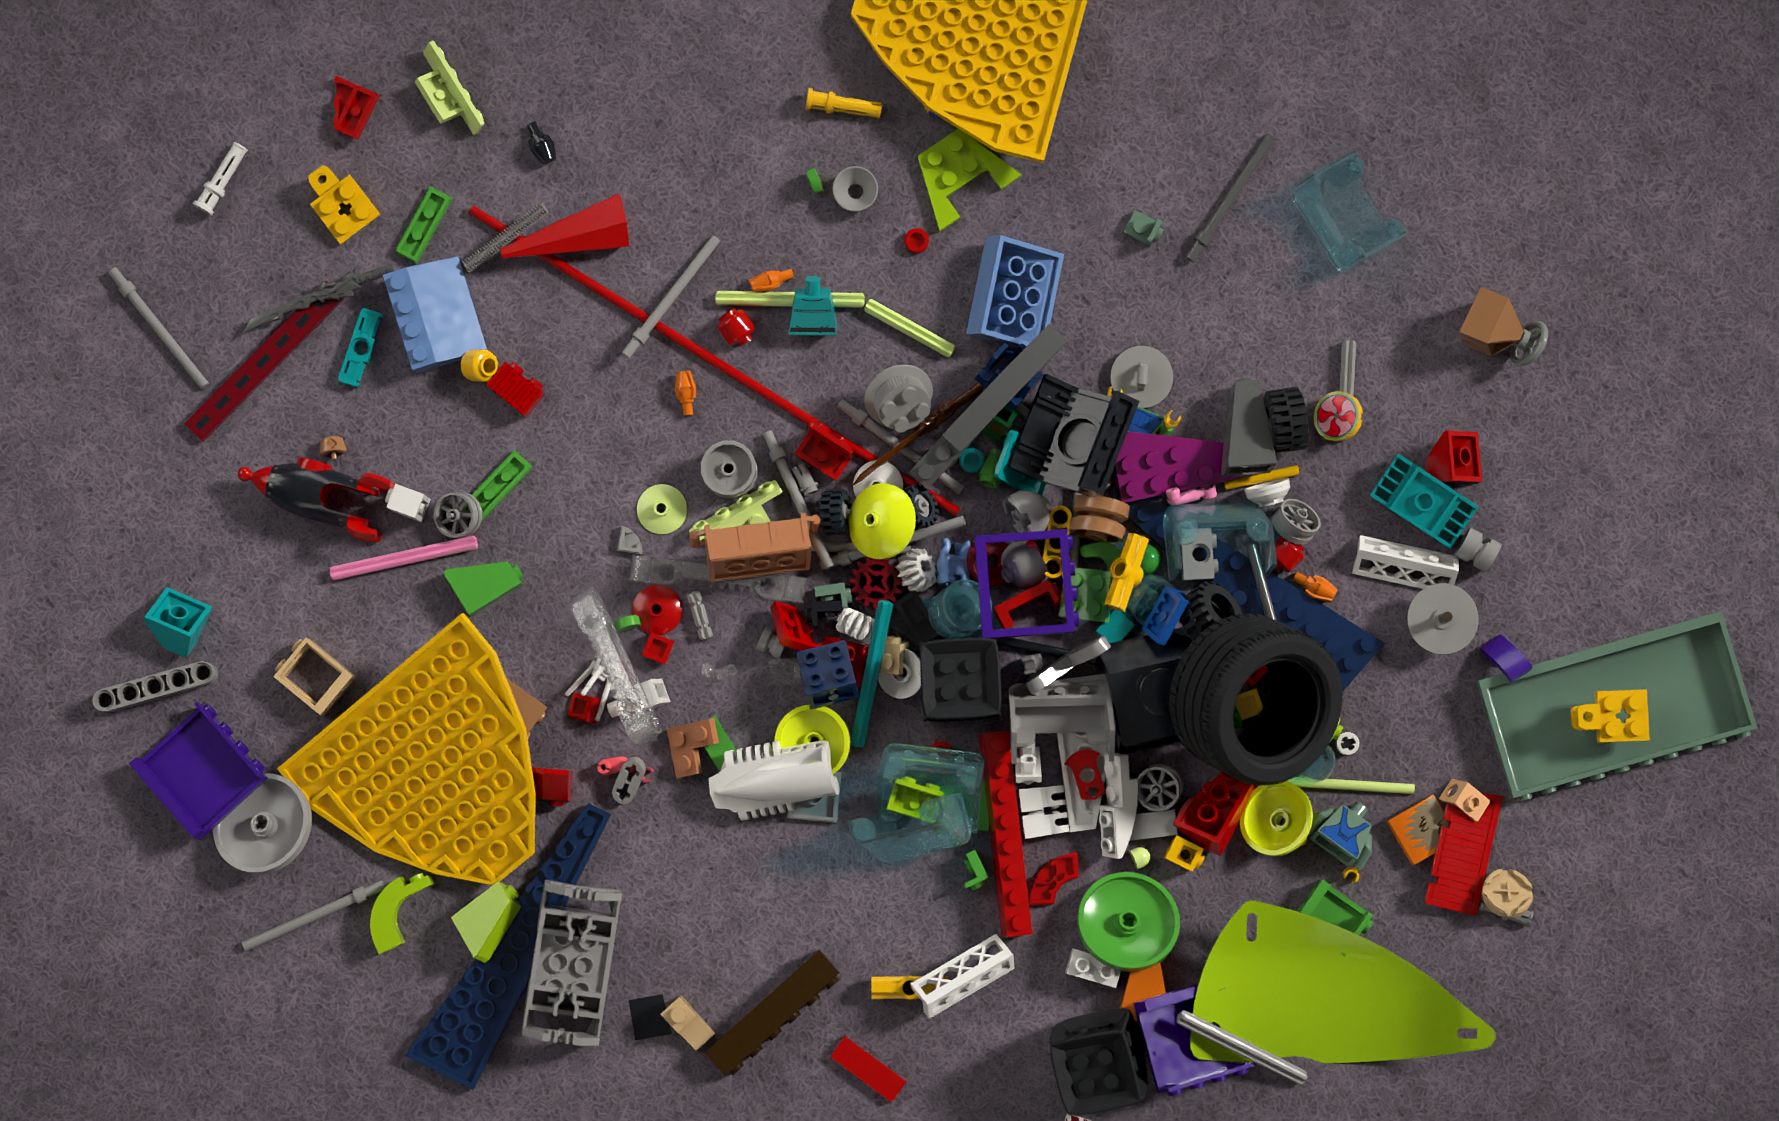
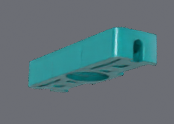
[338,308,384,388]

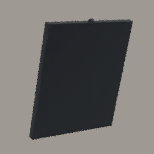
[629,994,673,1041]

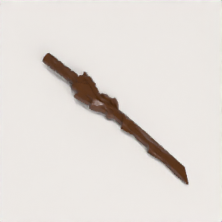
[853,382,983,486]

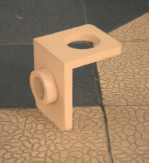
[1439,779,1490,821]

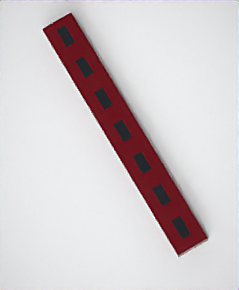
[184,281,344,442]

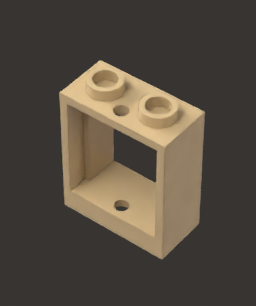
[273,638,356,716]

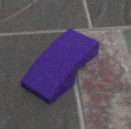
[1480,634,1532,683]

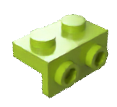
[886,776,945,825]

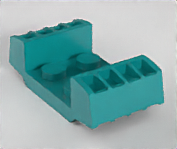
[1370,454,1479,549]

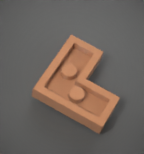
[666,718,719,778]

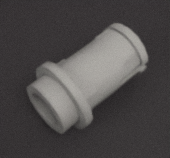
[792,463,818,497]

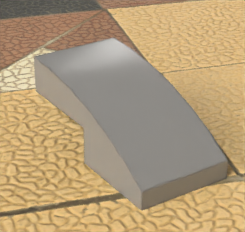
[1129,809,1178,841]

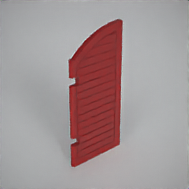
[1424,794,1503,916]

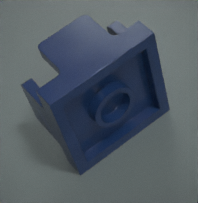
[975,343,1044,411]

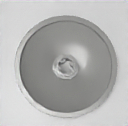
[213,773,312,875]

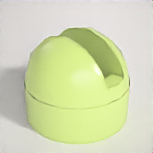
[1129,847,1150,869]

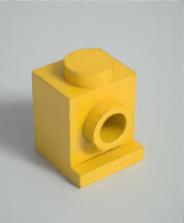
[1164,835,1205,872]

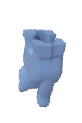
[936,538,972,588]

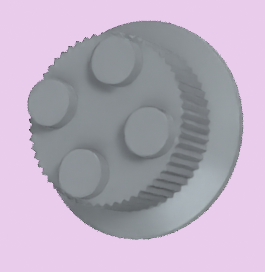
[864,365,933,432]

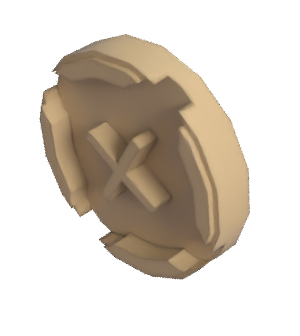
[1482,869,1533,918]

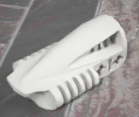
[709,741,840,821]

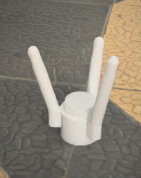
[565,655,617,722]

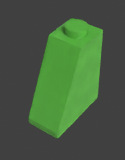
[443,561,524,616]

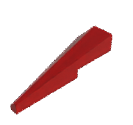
[500,194,629,258]

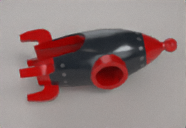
[238,457,395,542]

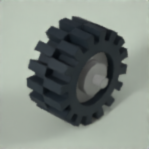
[902,483,939,531]
[819,489,852,536]

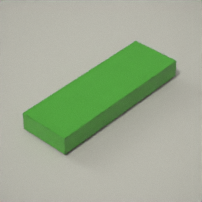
[394,186,453,264]
[466,450,533,522]

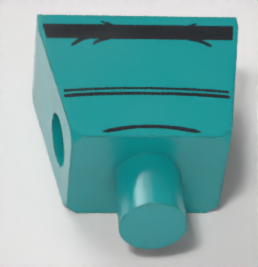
[789,276,837,335]

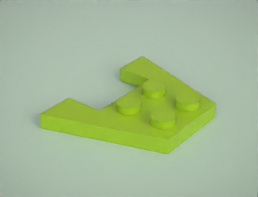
[918,129,1022,232]

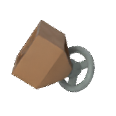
[1460,287,1548,366]

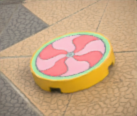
[1313,391,1363,442]

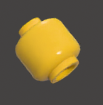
[461,349,498,382]

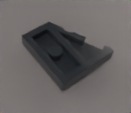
[874,591,941,646]

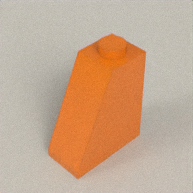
[1119,963,1166,1022]

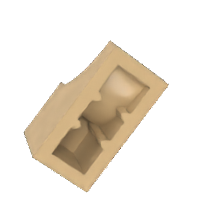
[661,996,715,1051]

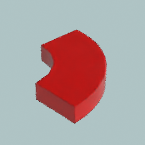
[1029,852,1079,905]

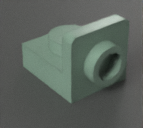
[1123,210,1164,247]
[814,583,852,609]

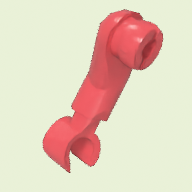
[597,756,654,782]

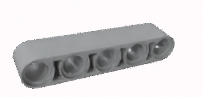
[92,661,218,712]

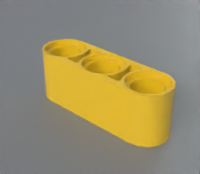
[1042,506,1072,580]

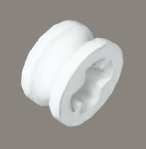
[1335,732,1359,755]

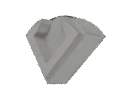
[617,526,643,555]

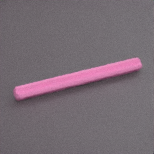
[329,536,478,580]

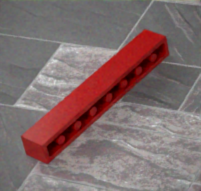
[978,731,1033,937]

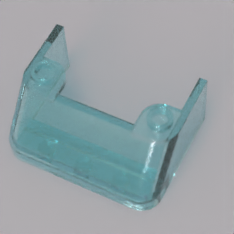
[1163,502,1277,580]

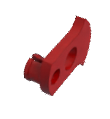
[1064,749,1106,800]

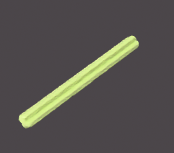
[715,291,865,308]

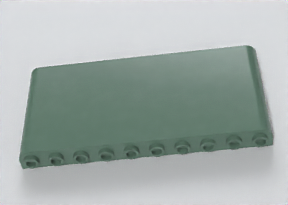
[1476,611,1757,802]

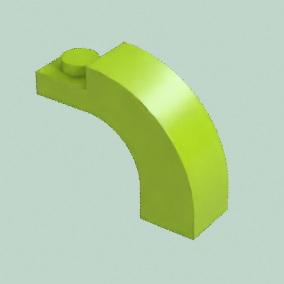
[370,873,435,954]

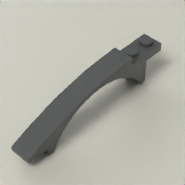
[909,324,1068,490]

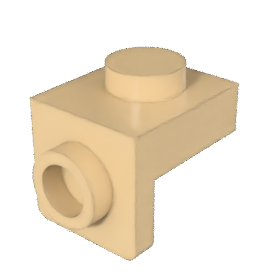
[879,636,910,675]

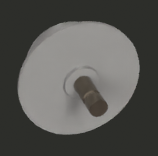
[1407,583,1479,654]

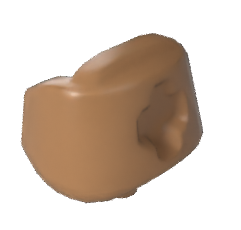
[320,436,347,460]

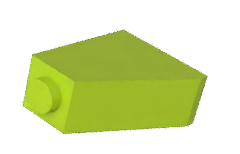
[451,881,521,963]

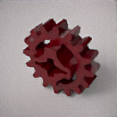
[849,556,903,610]

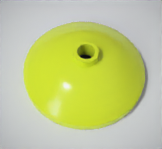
[848,483,916,559]
[775,705,850,774]
[1240,781,1313,856]

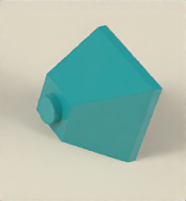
[144,587,212,658]

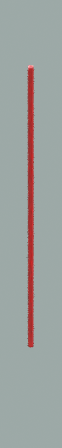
[469,205,961,517]

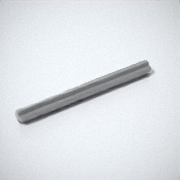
[1177,1010,1308,1085]

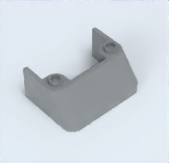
[1009,681,1115,764]

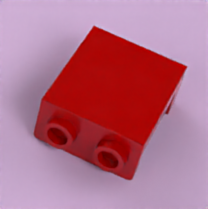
[993,579,1062,629]

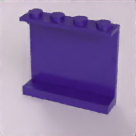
[1133,984,1256,1096]

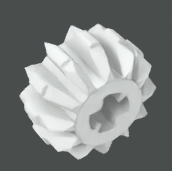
[896,548,938,592]
[836,608,875,644]

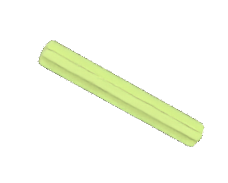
[864,299,955,357]

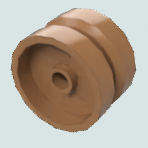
[1069,495,1130,543]

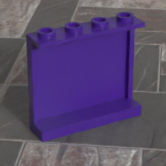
[129,702,268,840]

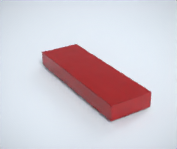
[830,1036,907,1103]

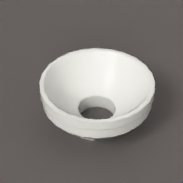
[1244,478,1290,507]

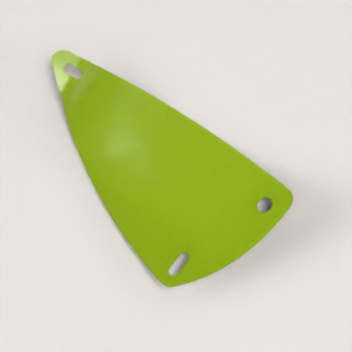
[1190,901,1495,1063]

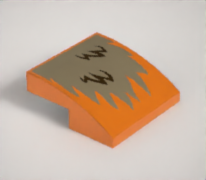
[1386,794,1449,866]

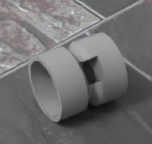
[1454,527,1502,572]

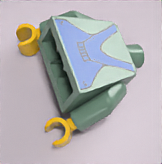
[1300,802,1372,883]

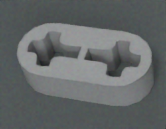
[612,757,646,804]

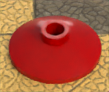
[632,585,683,635]

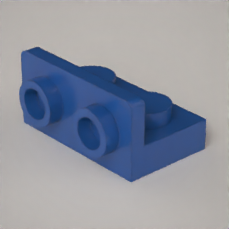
[1142,586,1188,646]

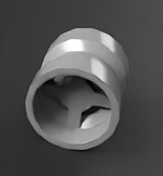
[756,627,785,659]

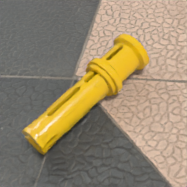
[805,88,882,119]

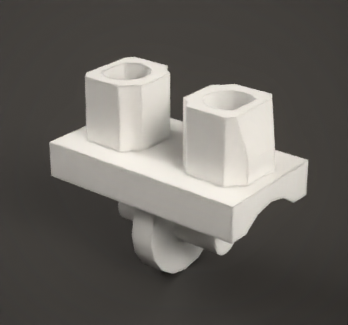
[1015,742,1042,785]

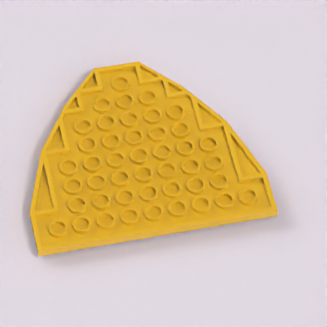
[851,0,1088,164]
[277,613,536,885]

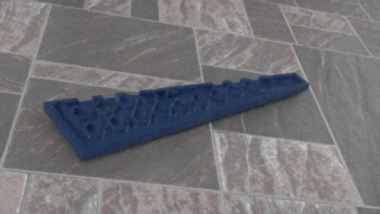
[1109,488,1385,692]
[405,803,612,1090]

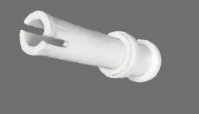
[192,142,248,216]

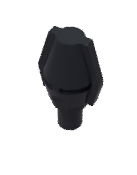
[527,121,556,164]

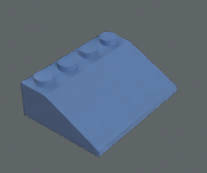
[966,235,1064,346]
[383,257,487,374]

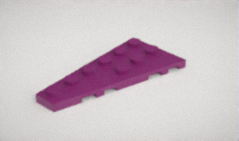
[1114,431,1256,503]

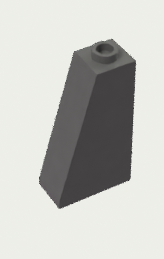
[1221,378,1277,476]

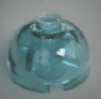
[1127,574,1175,625]

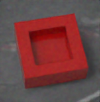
[642,632,675,665]

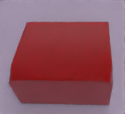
[567,692,601,724]

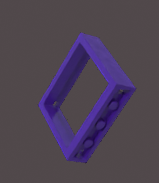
[974,529,1079,639]

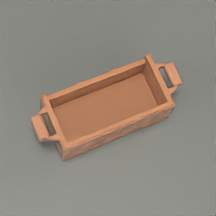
[689,512,820,582]

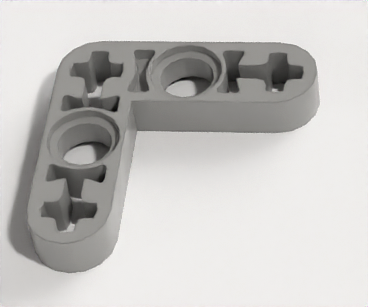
[1025,636,1111,694]

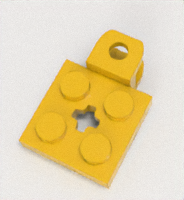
[308,165,381,244]
[1570,689,1650,743]

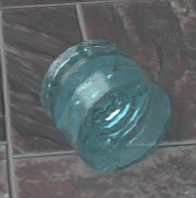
[929,579,992,639]

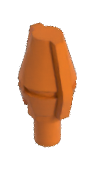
[749,269,794,292]
[675,371,696,415]
[1293,572,1338,603]

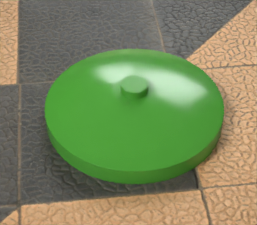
[1077,872,1180,972]

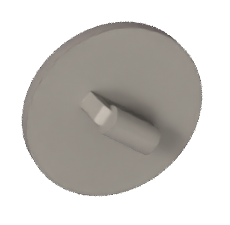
[1110,346,1173,409]

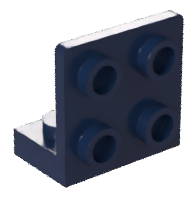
[797,640,860,710]

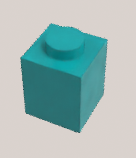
[1095,610,1135,643]

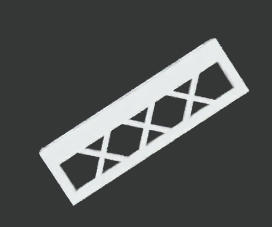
[1352,535,1459,589]
[911,934,1015,1019]

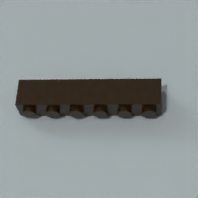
[705,950,840,1076]

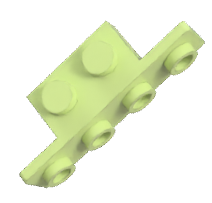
[415,41,484,135]
[689,480,782,541]

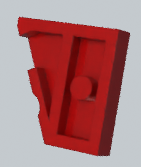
[334,76,380,140]
[770,601,823,651]

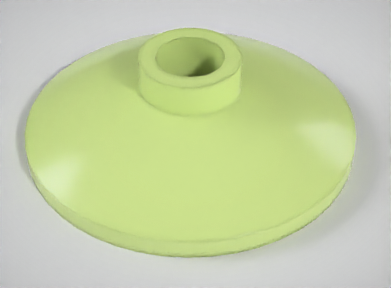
[637,484,687,534]

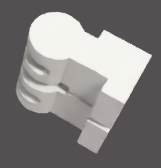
[1017,785,1070,839]

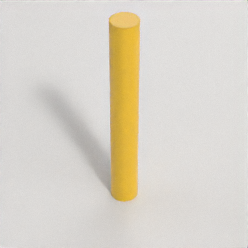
[1223,465,1299,490]

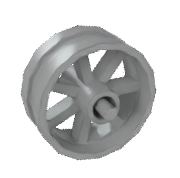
[434,492,482,538]
[1272,499,1321,545]
[1137,763,1183,812]

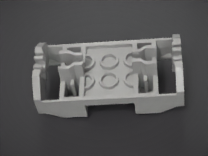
[521,880,622,1046]

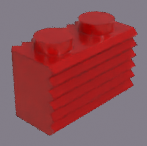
[486,361,545,418]

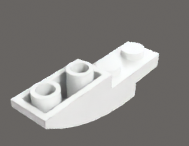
[1099,753,1138,859]

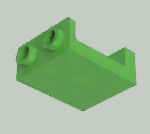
[1298,879,1373,956]

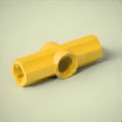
[1104,533,1149,612]
[871,976,948,1000]

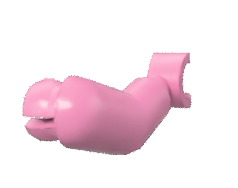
[1166,484,1217,506]

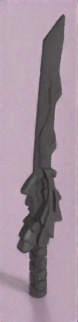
[244,264,394,333]

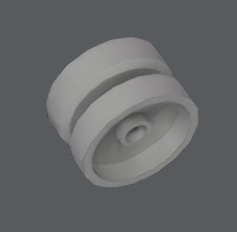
[701,441,758,499]

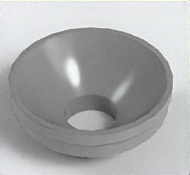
[833,166,878,212]

